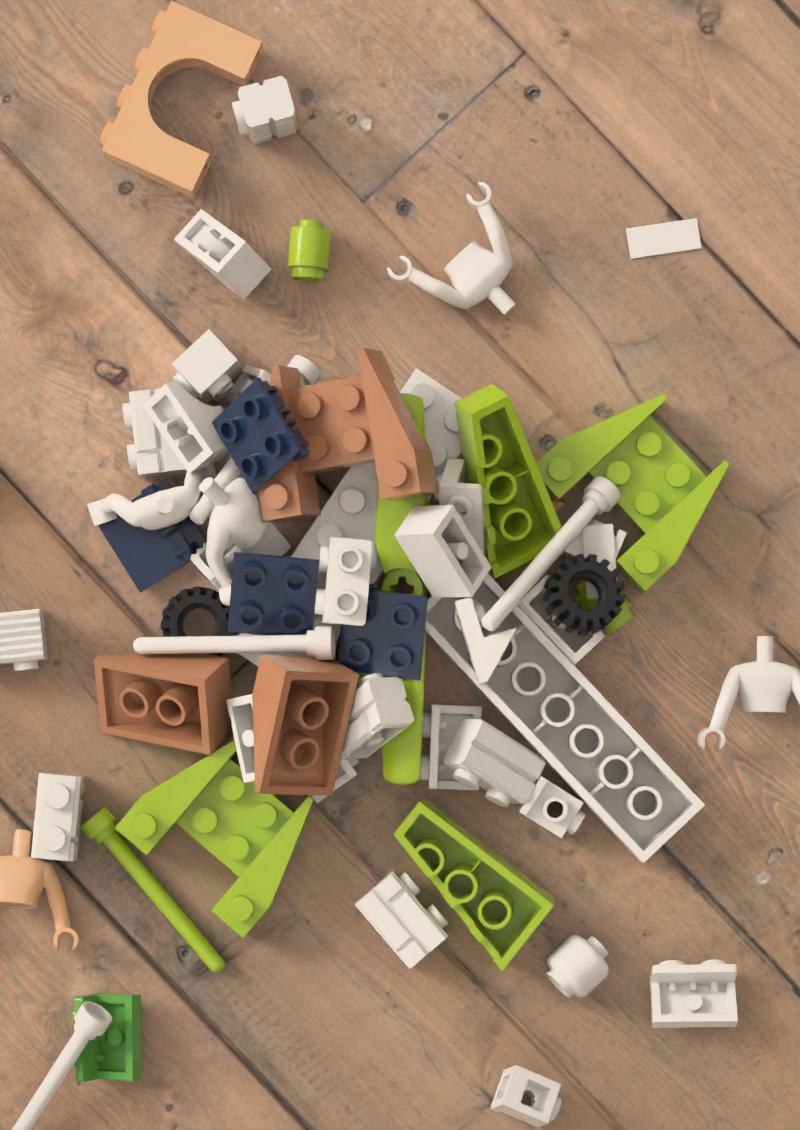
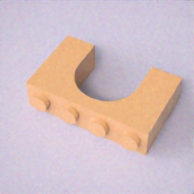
[99,1,264,199]

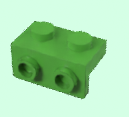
[73,993,142,1082]

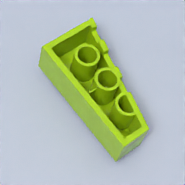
[455,384,562,579]
[394,795,555,972]

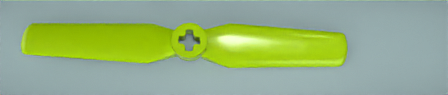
[375,393,428,785]

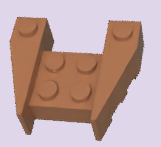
[258,348,438,522]

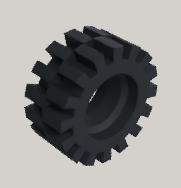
[543,554,626,636]
[161,586,237,656]

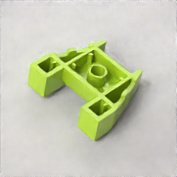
[536,394,730,594]
[115,740,314,938]

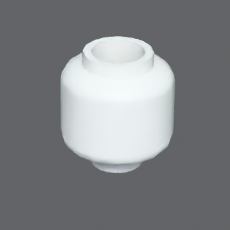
[546,935,609,998]

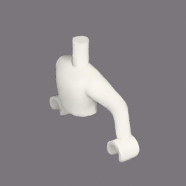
[387,182,516,315]
[87,463,217,530]
[199,477,268,606]
[697,636,800,750]

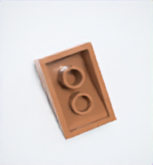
[94,653,233,755]
[252,654,359,796]

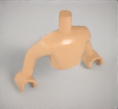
[0,829,80,953]

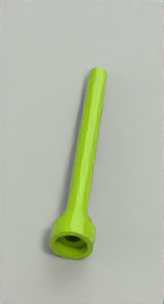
[80,806,225,973]

